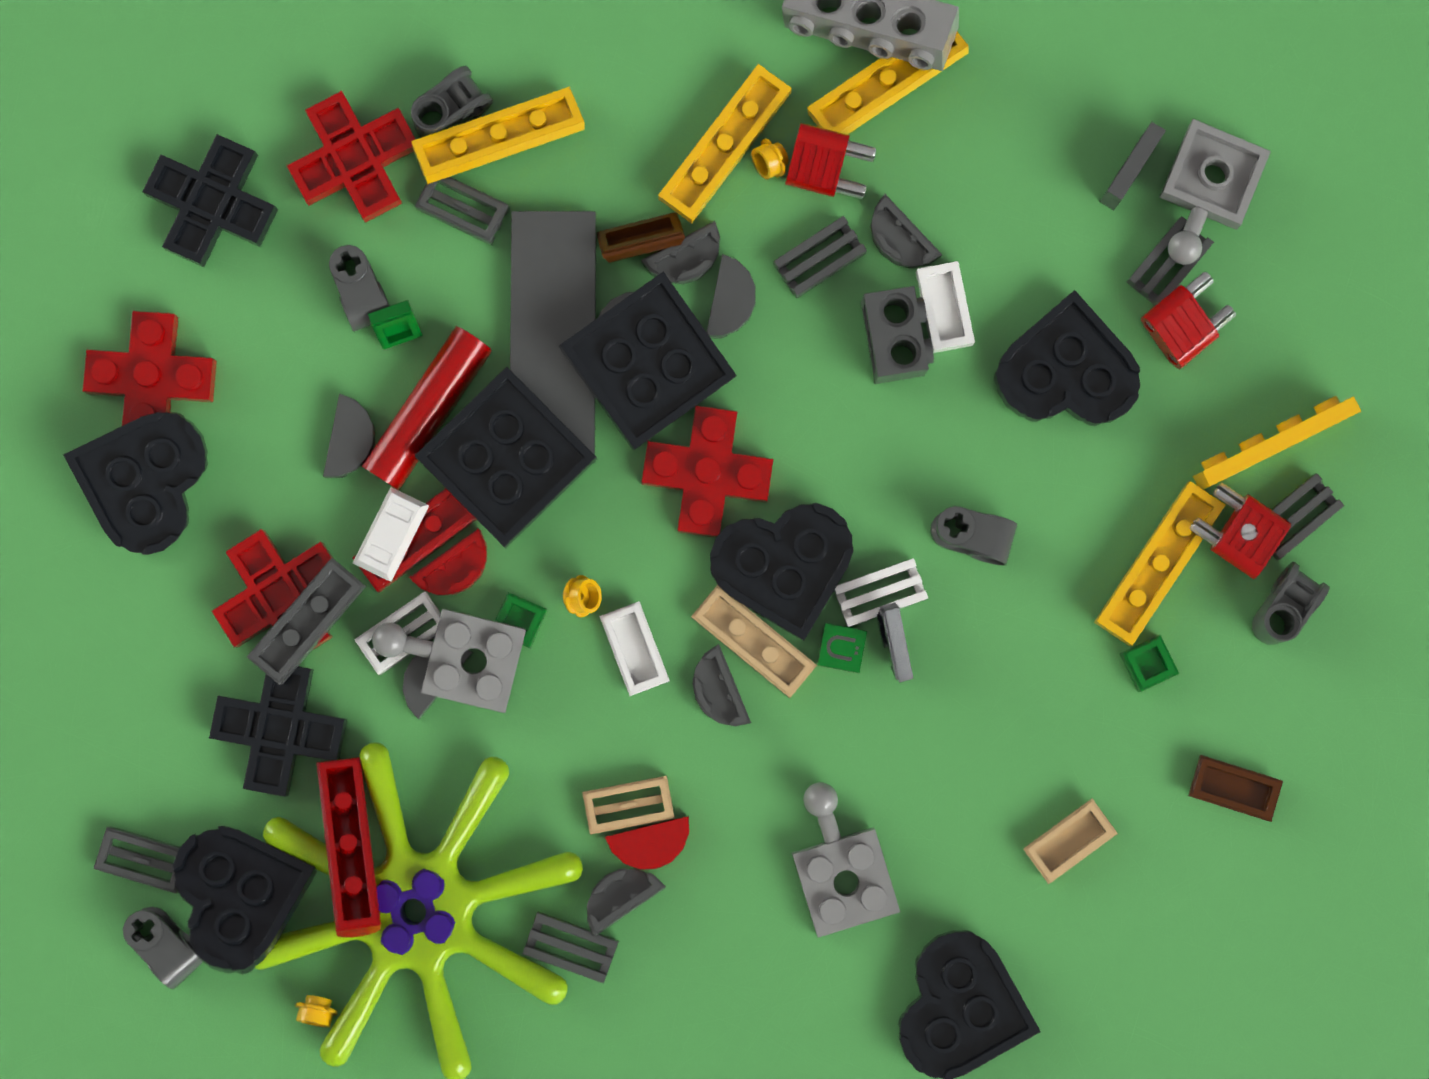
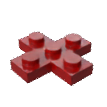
[287,91,416,223]
[83,311,217,426]
[642,406,774,538]
[212,529,334,649]

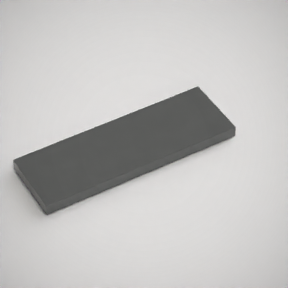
[510,211,596,463]

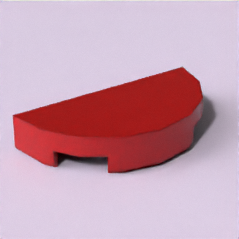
[409,528,487,596]
[605,816,689,870]

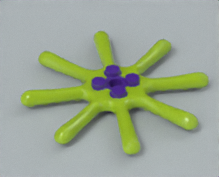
[255,742,583,1079]

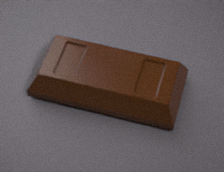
[596,212,685,263]
[1188,755,1283,822]

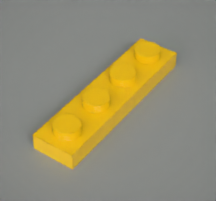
[807,32,969,135]
[658,64,792,224]
[411,87,585,184]
[1193,395,1361,490]
[1094,481,1226,646]

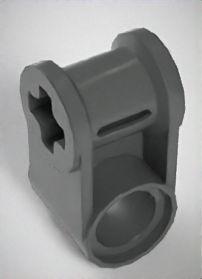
[411,66,493,138]
[329,245,389,332]
[930,506,1017,566]
[1252,562,1330,645]
[123,906,203,989]

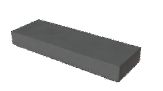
[247,558,367,685]

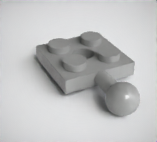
[1159,119,1271,265]
[372,608,526,713]
[792,782,900,938]

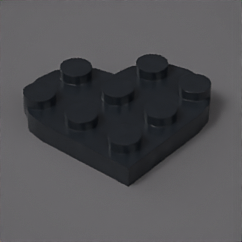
[994,290,1140,426]
[63,411,208,555]
[710,503,853,641]
[173,826,317,974]
[898,930,1041,1079]

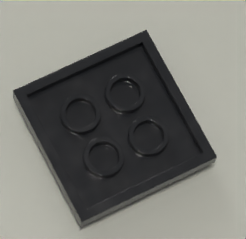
[559,271,737,450]
[415,367,597,548]

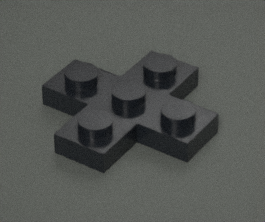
[142,134,278,267]
[209,667,347,797]

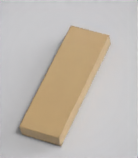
[691,585,817,698]

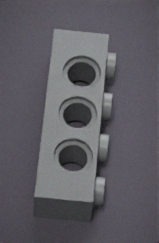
[782,0,959,71]

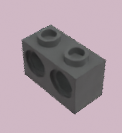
[861,286,934,384]

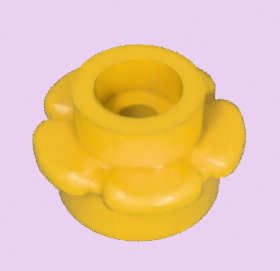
[752,138,789,180]
[563,575,602,617]
[295,995,338,1028]

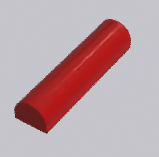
[362,326,492,491]
[316,757,381,938]

